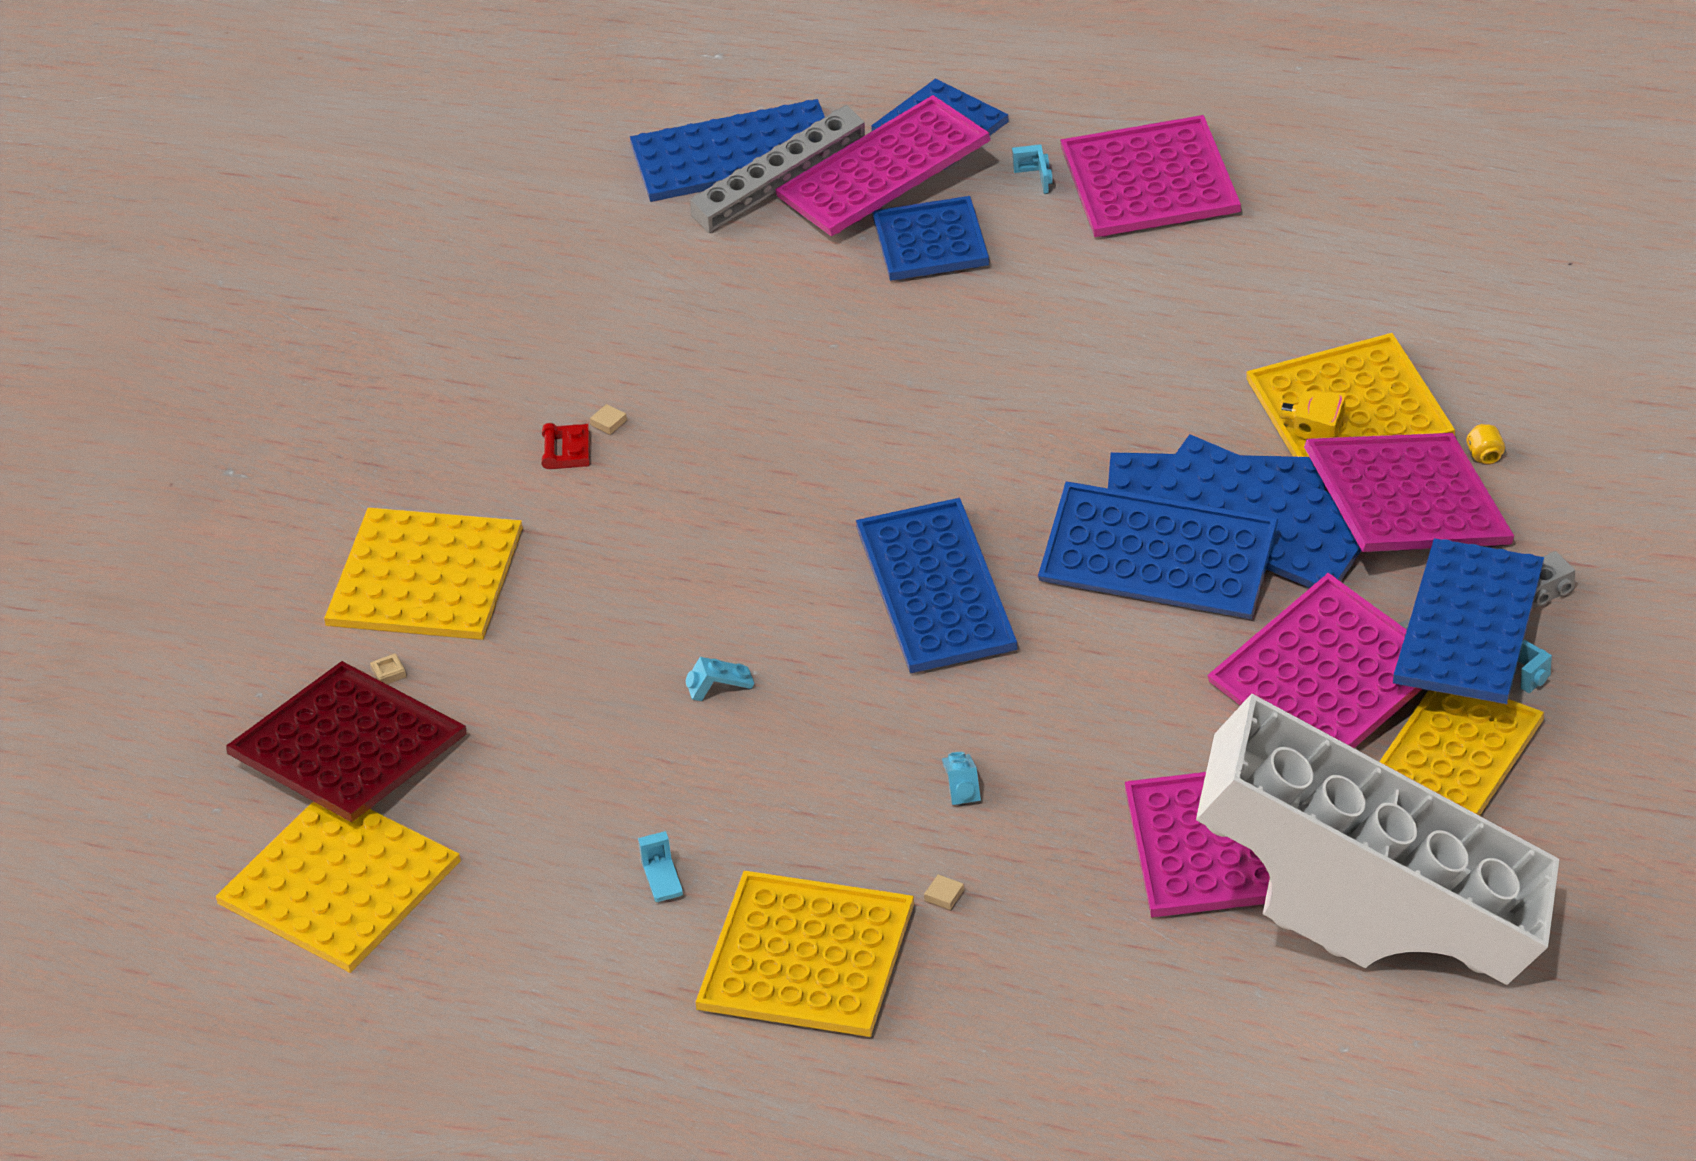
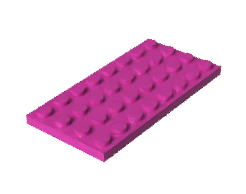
[775,95,991,237]

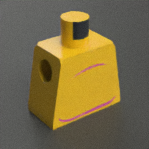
[1281,391,1346,439]

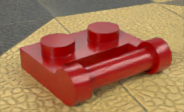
[541,423,590,469]

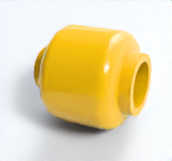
[1466,424,1505,464]

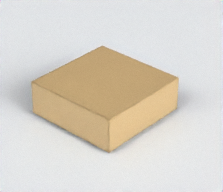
[590,404,627,435]
[370,653,406,684]
[924,874,964,910]

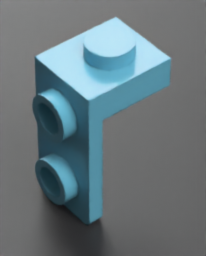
[1012,144,1053,194]
[1518,639,1552,694]
[686,657,754,701]
[942,752,981,805]
[638,831,683,902]

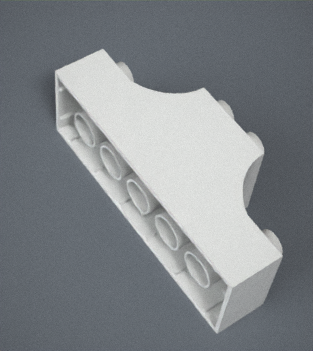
[1196,694,1559,985]

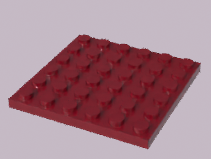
[226,661,467,822]

